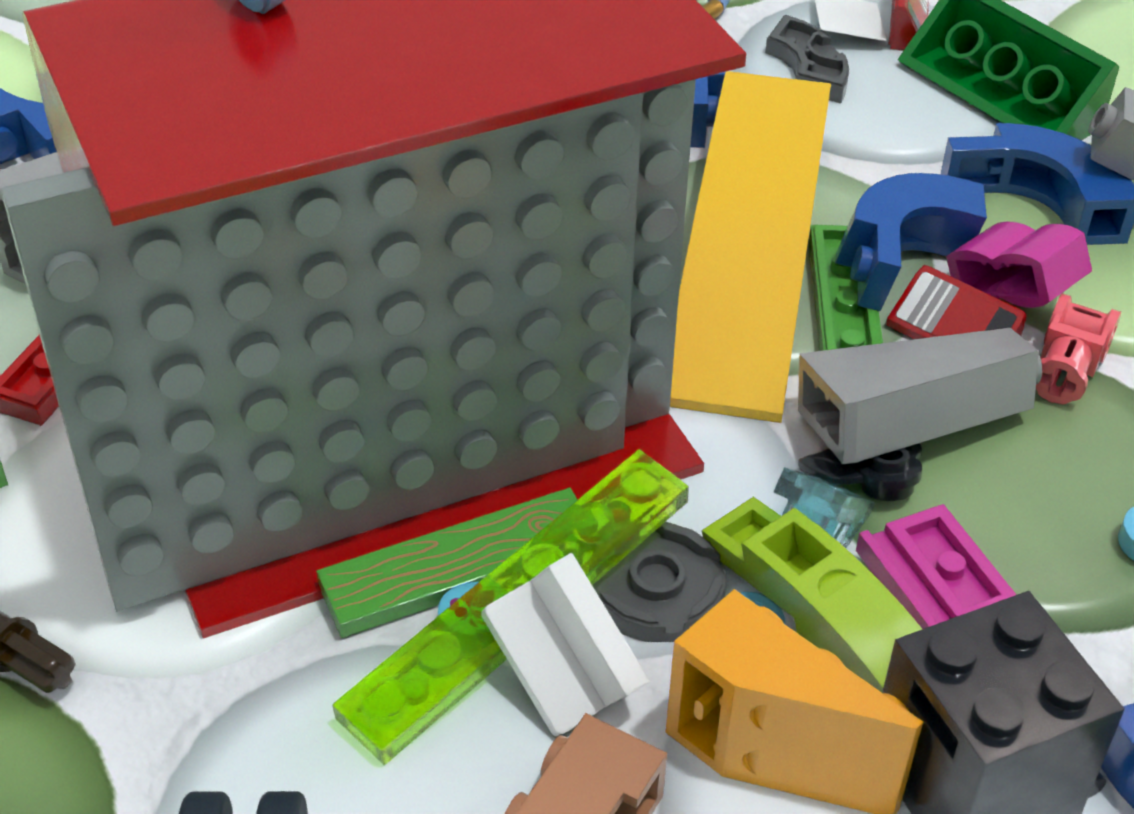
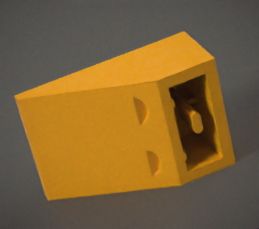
[665,589,923,814]

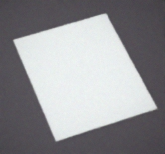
[815,0,887,41]

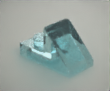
[773,467,876,549]

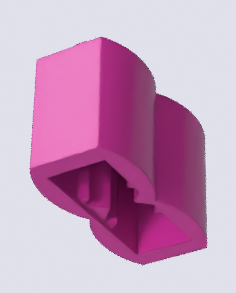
[946,221,1092,308]

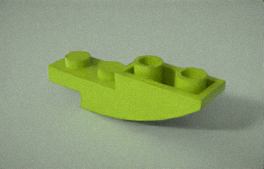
[702,496,922,692]

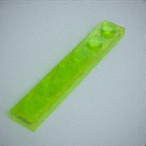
[332,449,689,766]

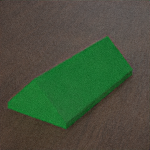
[897,0,1119,140]

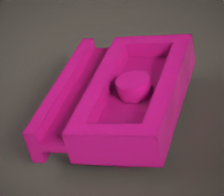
[856,504,1016,629]

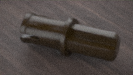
[0,611,76,693]

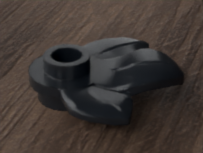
[798,443,922,501]

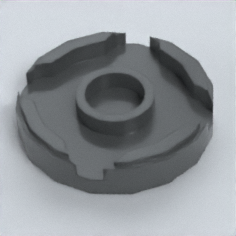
[589,522,727,642]

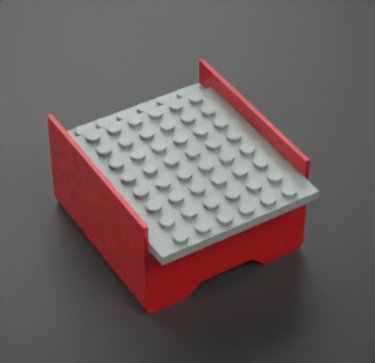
[0,0,747,639]

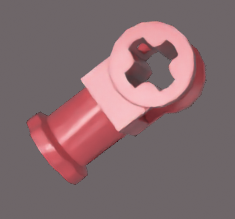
[1036,293,1121,405]

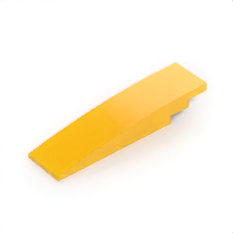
[670,71,831,423]

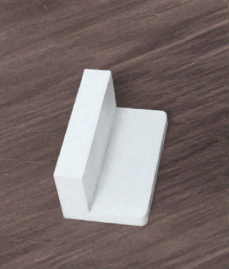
[481,553,650,736]

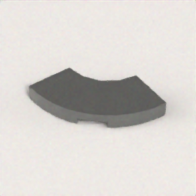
[765,15,849,103]

